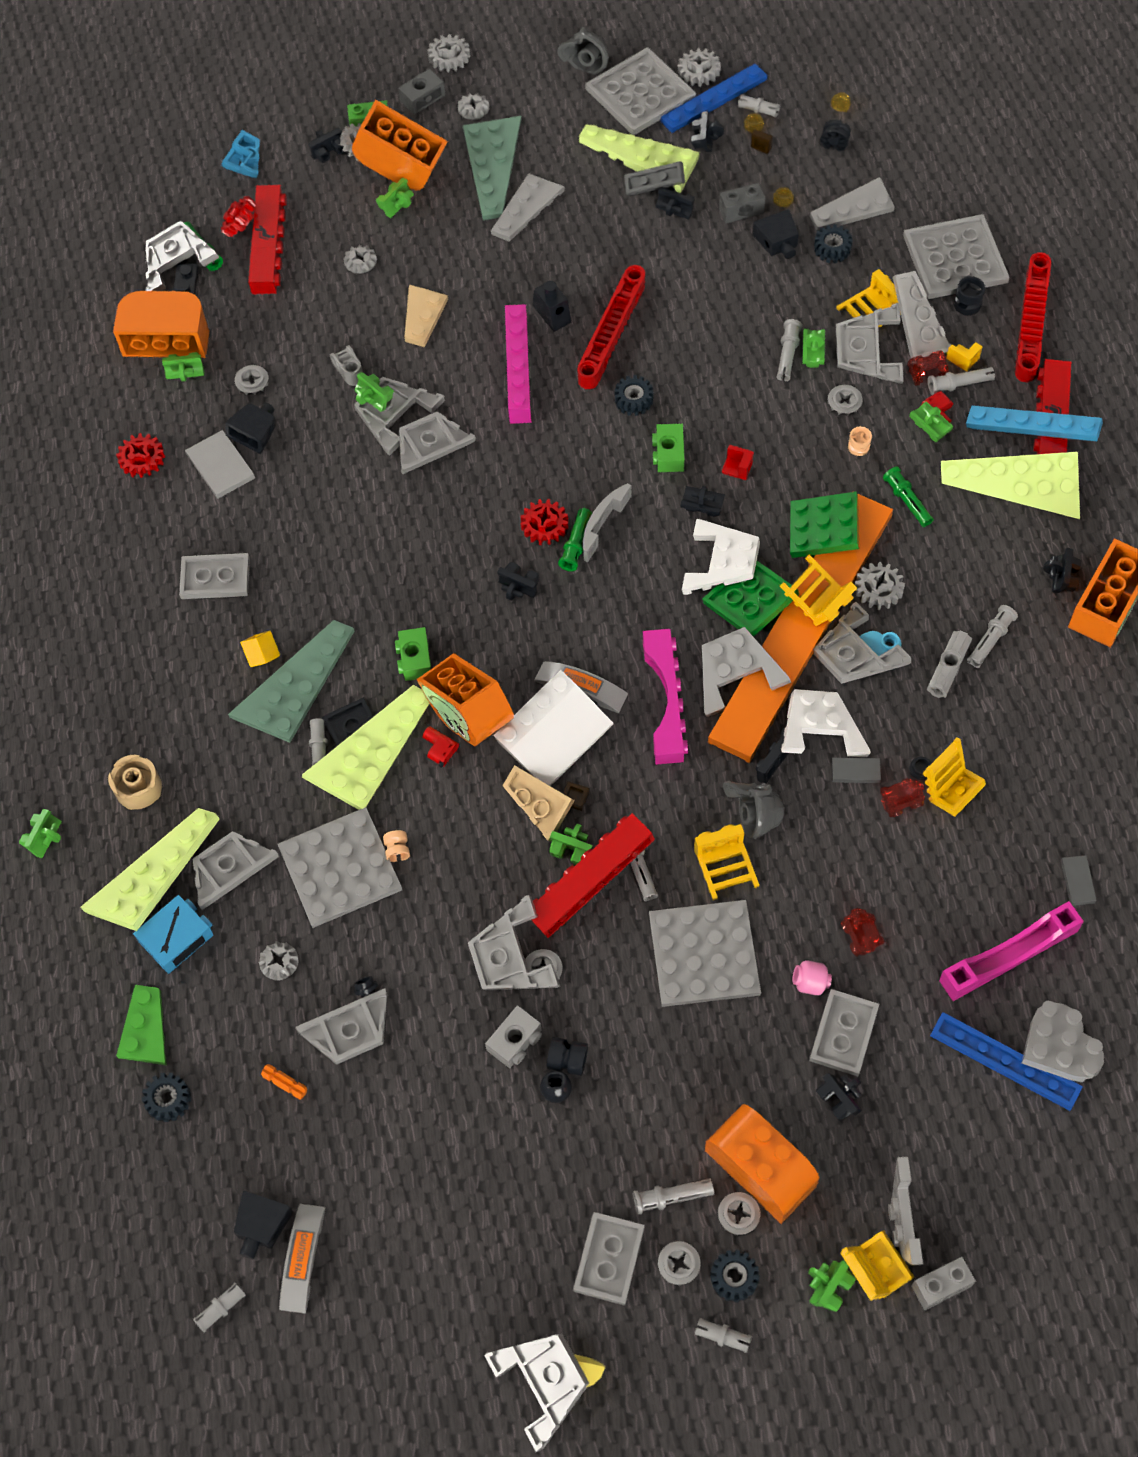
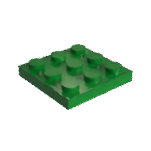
[790,491,859,558]
[702,561,799,637]

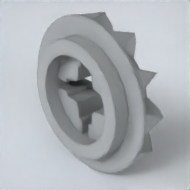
[458,93,489,120]
[343,244,377,273]
[235,365,269,395]
[828,385,863,416]
[258,941,299,980]
[525,949,563,989]
[718,1192,760,1235]
[658,1241,700,1286]

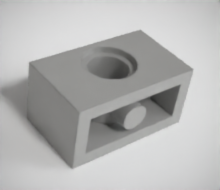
[485,1005,542,1068]
[911,1257,976,1311]

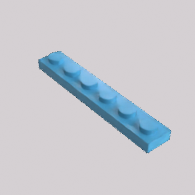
[966,406,1103,441]

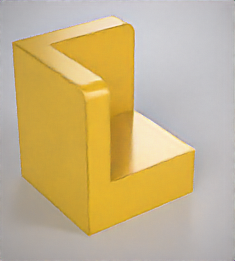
[946,342,983,372]
[240,630,280,667]

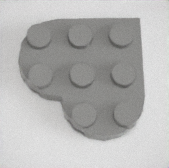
[1022,1001,1104,1082]

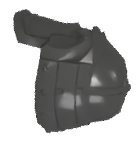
[557,27,609,75]
[723,781,785,839]

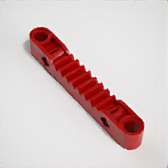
[1015,252,1051,382]
[577,265,645,389]

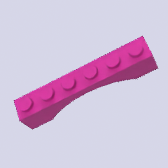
[505,304,531,424]
[643,629,688,764]
[939,901,1084,1001]

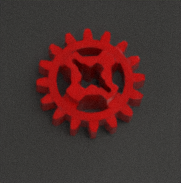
[221,195,256,237]
[116,433,165,478]
[521,499,568,545]

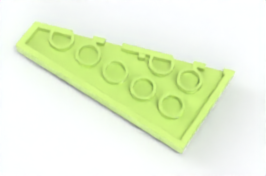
[579,124,699,194]
[941,452,1080,519]
[302,685,430,810]
[81,808,220,931]

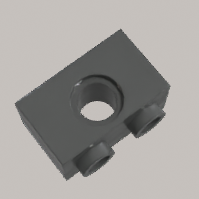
[398,69,445,114]
[719,183,765,224]

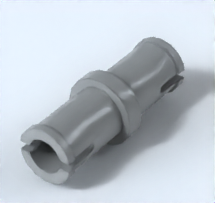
[738,94,780,117]
[309,718,328,766]
[193,1282,246,1332]
[695,1318,752,1353]

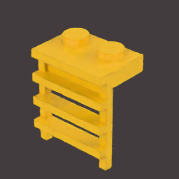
[837,269,901,328]
[780,555,857,626]
[923,737,986,817]
[694,824,759,900]
[841,1231,914,1301]

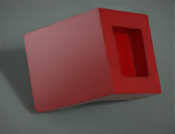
[722,445,754,480]

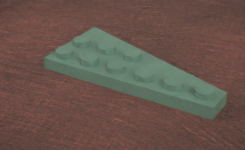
[463,116,521,220]
[228,620,355,743]

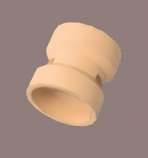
[848,426,872,456]
[383,830,410,862]

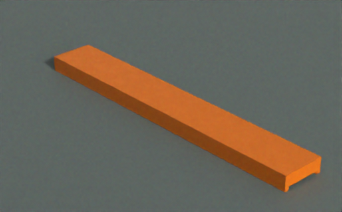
[708,493,893,763]

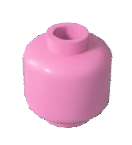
[793,960,832,996]

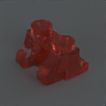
[908,350,948,386]
[880,778,925,817]
[841,908,885,956]

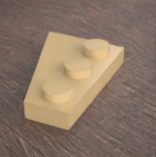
[404,285,448,347]
[503,765,575,841]

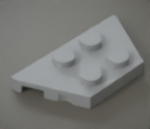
[399,412,476,474]
[193,831,279,910]
[296,988,387,1065]

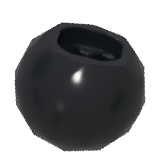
[540,1071,572,1103]

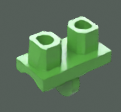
[376,178,414,218]
[802,329,825,368]
[162,352,204,382]
[355,372,394,412]
[909,402,953,442]
[19,809,62,858]
[549,824,593,864]
[808,1261,856,1311]

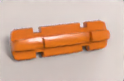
[261,1064,308,1099]

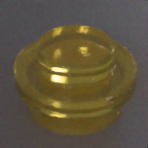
[831,92,851,112]
[744,113,764,132]
[773,187,794,207]

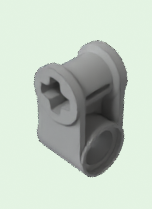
[330,345,363,386]

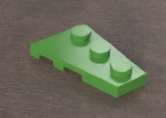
[116,985,167,1065]

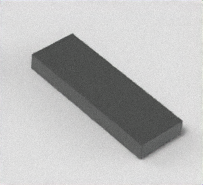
[624,161,685,196]

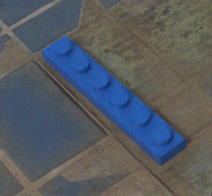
[660,64,767,133]
[930,1012,1083,1111]

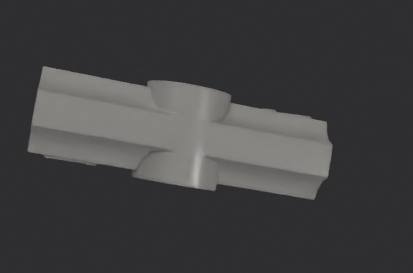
[927,630,972,698]

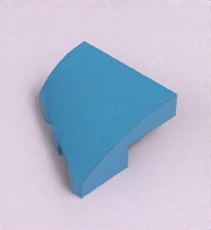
[222,130,260,178]

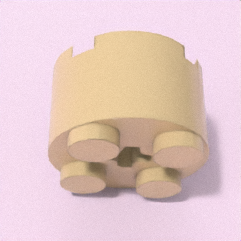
[108,755,162,810]

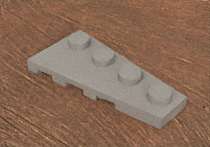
[810,177,895,232]

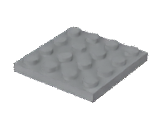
[585,47,696,135]
[903,214,1010,299]
[278,807,402,928]
[649,900,761,1007]

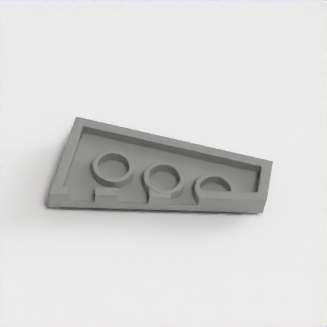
[491,173,565,242]
[893,271,951,361]

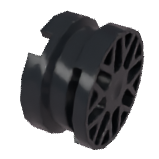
[820,119,851,151]

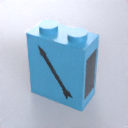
[133,895,213,974]

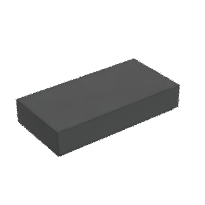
[832,758,881,783]
[1061,855,1097,906]

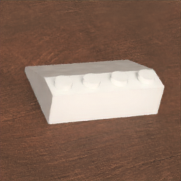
[494,670,613,786]

